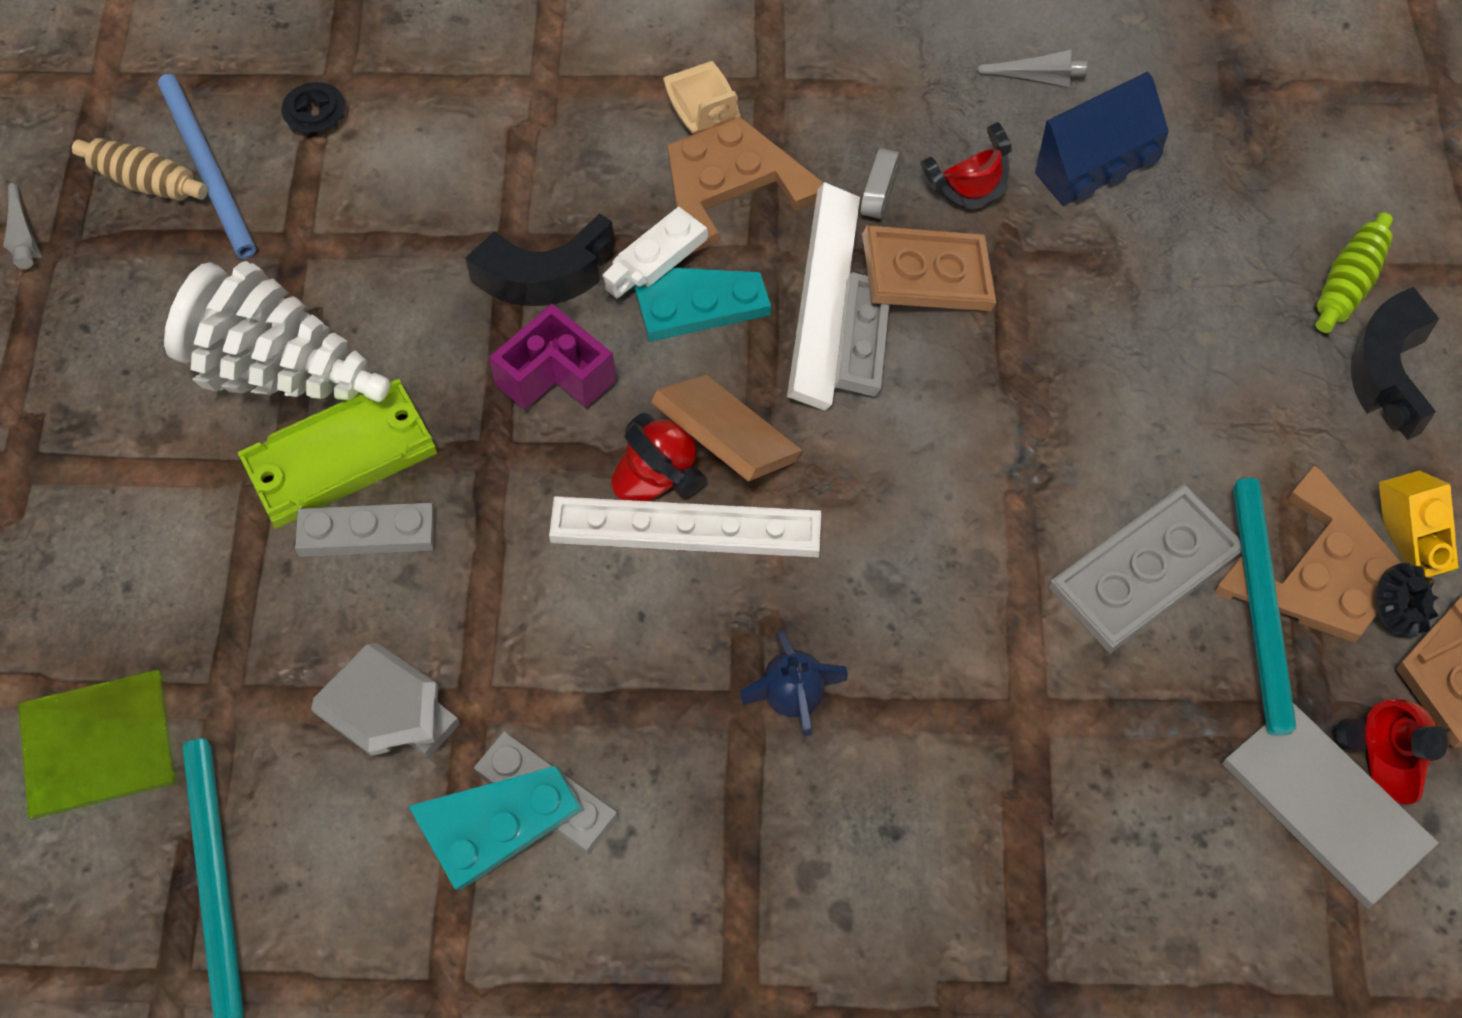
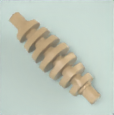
[72,138,208,201]

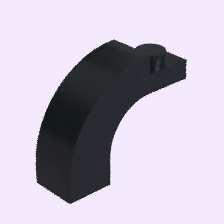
[465,213,615,306]
[1351,287,1440,441]

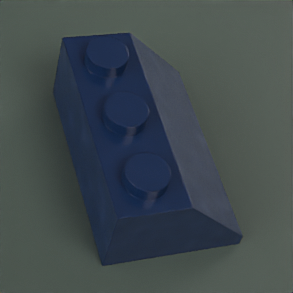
[1035,71,1169,206]

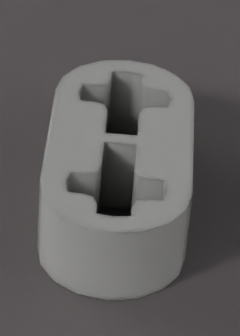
[861,148,900,219]

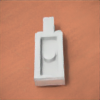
[603,206,708,299]

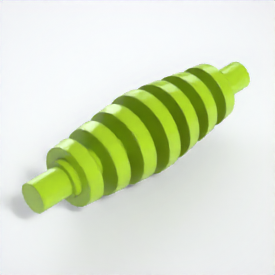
[1316,212,1393,333]

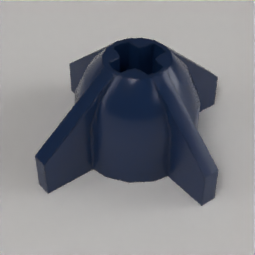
[741,631,848,737]

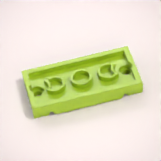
[237,379,437,529]

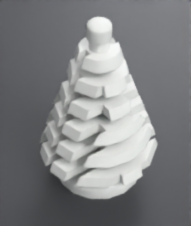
[164,261,390,402]

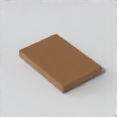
[862,225,996,311]
[651,375,802,481]

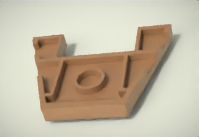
[668,117,823,254]
[1214,466,1401,643]
[1396,596,1462,748]

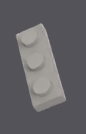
[835,272,889,397]
[295,503,435,557]
[474,732,618,856]

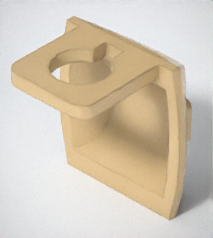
[663,61,740,134]

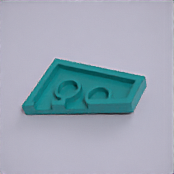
[633,268,771,342]
[408,766,584,891]

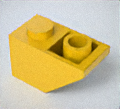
[1379,470,1459,577]

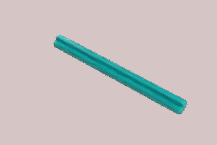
[1233,477,1296,736]
[182,738,244,1018]

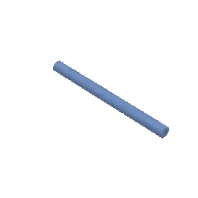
[158,74,256,259]

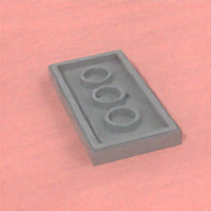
[1048,484,1243,654]
[1222,703,1439,909]

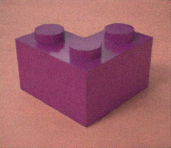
[489,304,616,410]

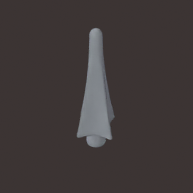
[977,49,1087,88]
[3,183,42,269]

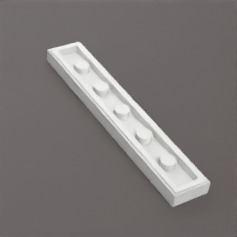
[787,182,860,411]
[549,496,821,558]

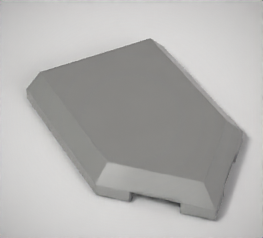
[311,643,438,756]

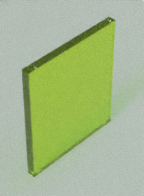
[18,670,175,820]

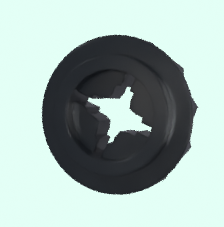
[281,82,346,137]
[1376,563,1440,637]

